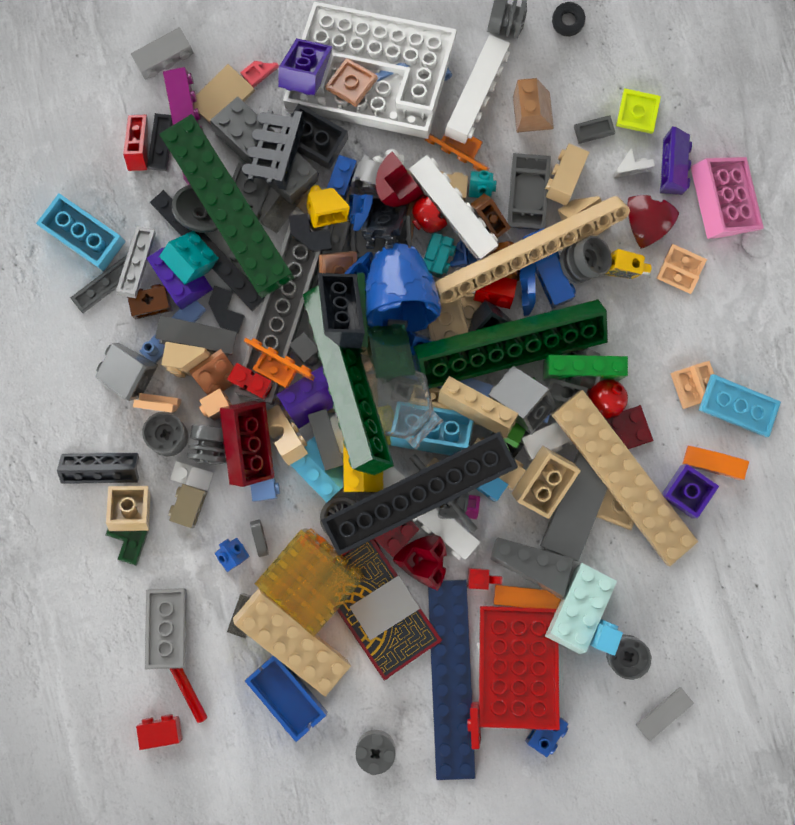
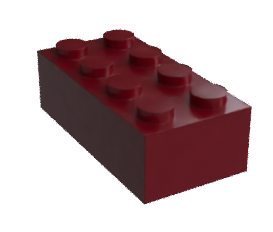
[220,401,275,487]

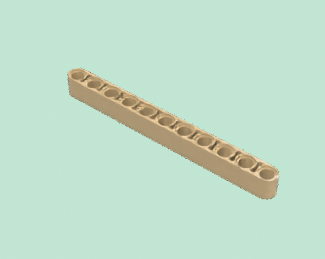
[435,196,630,303]

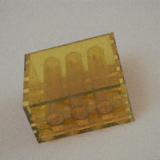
[254,528,364,637]

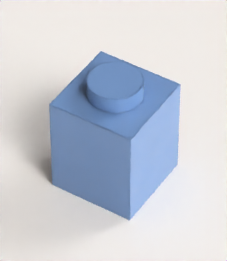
[250,479,280,502]

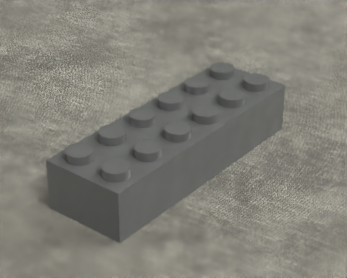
[210,96,318,205]

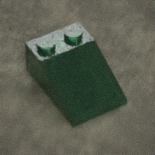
[367,324,415,378]

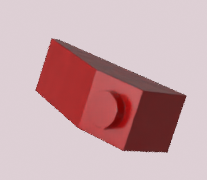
[123,114,148,171]

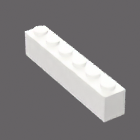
[444,35,511,144]
[409,155,498,261]

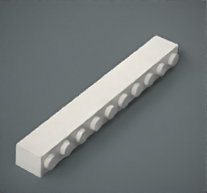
[330,415,480,560]

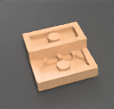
[656,244,707,294]
[670,361,714,409]
[133,393,182,413]

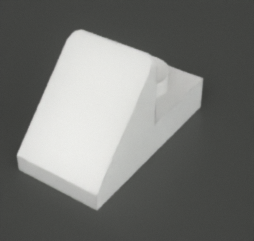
[614,148,655,178]
[170,461,214,491]

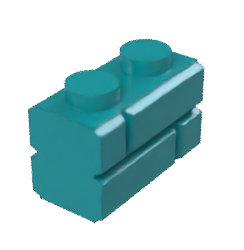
[424,232,456,278]

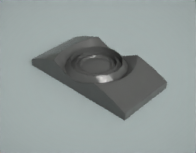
[507,153,551,230]
[343,216,412,260]

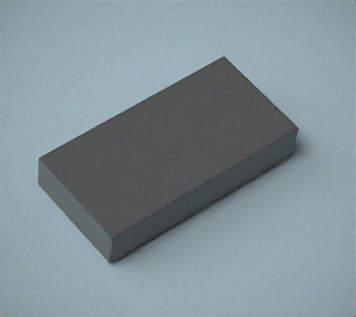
[574,115,615,144]

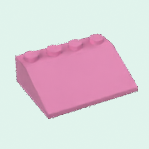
[691,157,764,239]

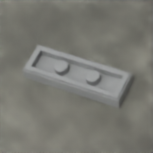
[636,687,694,741]

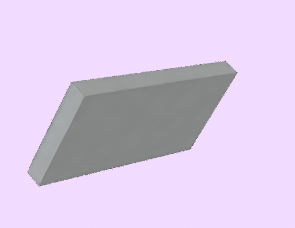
[145,588,186,670]

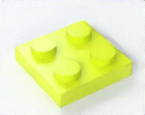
[616,88,661,134]

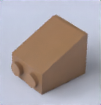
[513,78,554,133]

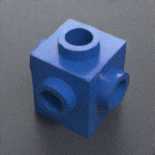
[214,538,250,572]

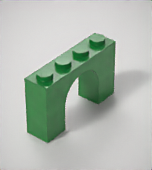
[543,355,628,382]

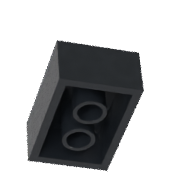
[287,103,348,170]

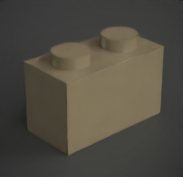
[168,484,207,528]

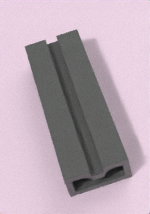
[540,450,608,561]

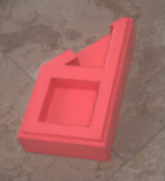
[240,61,279,88]

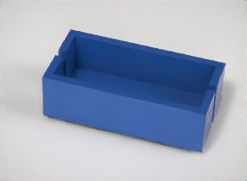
[245,656,328,742]

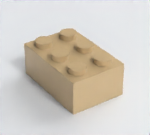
[511,445,581,519]

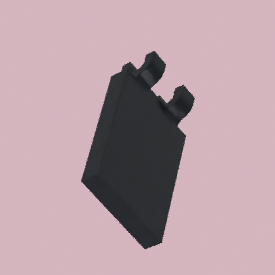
[361,198,410,249]

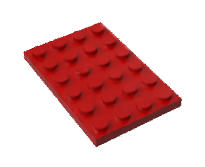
[479,606,560,730]

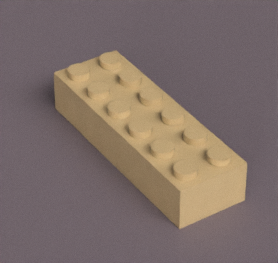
[233,588,351,697]

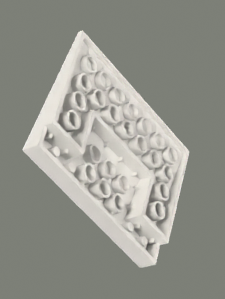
[283,2,457,139]

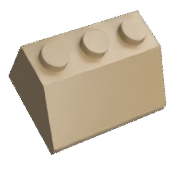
[161,342,212,378]

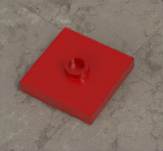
[467,702,481,749]

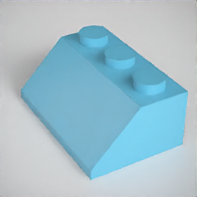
[291,437,344,503]

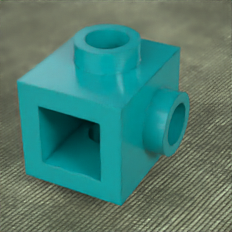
[469,170,497,198]

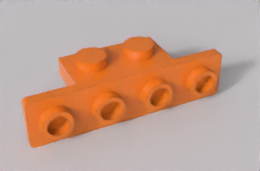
[424,133,490,172]
[244,338,315,389]

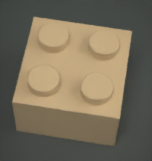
[106,486,151,531]

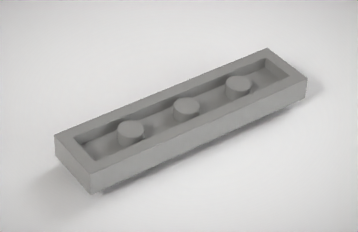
[116,226,156,298]

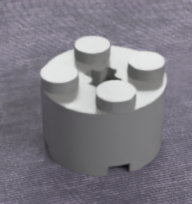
[351,156,381,198]

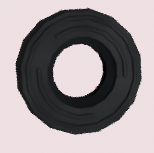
[552,2,586,37]

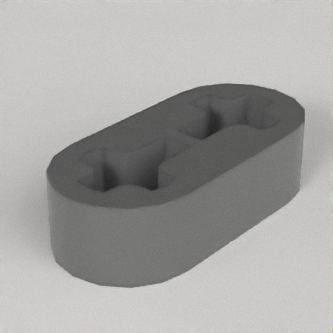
[250,519,269,557]

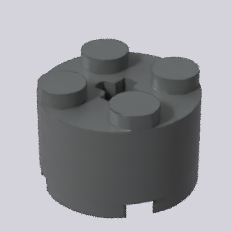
[355,730,395,775]

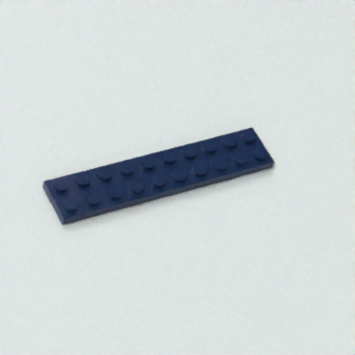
[428,580,476,780]

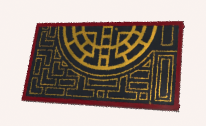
[313,539,442,681]

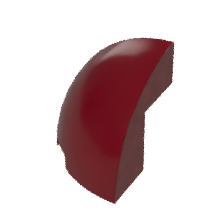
[376,151,424,206]
[627,195,679,249]
[392,535,447,590]

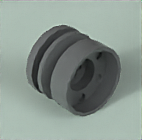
[487,0,527,39]
[560,236,612,283]
[142,412,188,457]
[187,425,227,465]
[606,635,652,680]

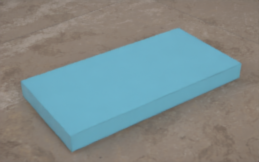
[699,374,781,437]

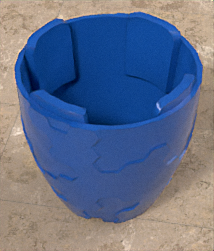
[365,243,441,332]

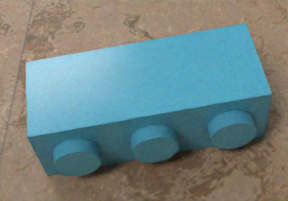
[590,619,623,656]

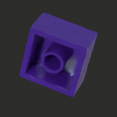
[662,464,719,518]

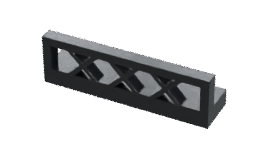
[57,453,139,484]

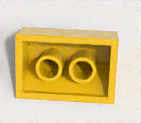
[343,438,383,492]

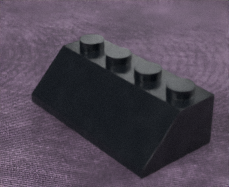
[318,273,365,348]

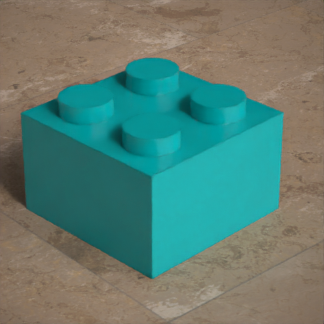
[159,231,219,284]

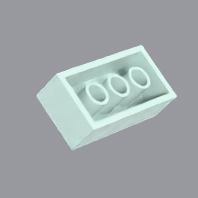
[545,563,617,654]

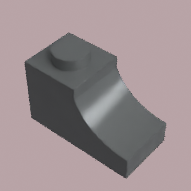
[548,378,590,403]

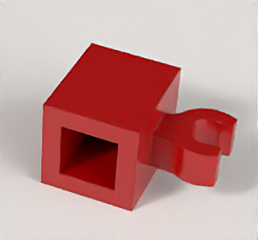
[467,568,503,590]

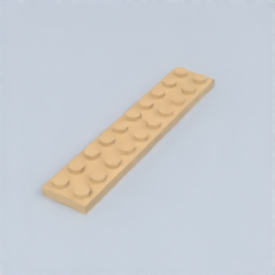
[551,390,698,566]

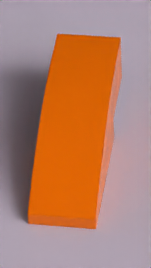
[682,445,749,480]

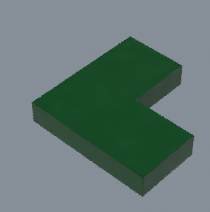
[105,529,149,566]

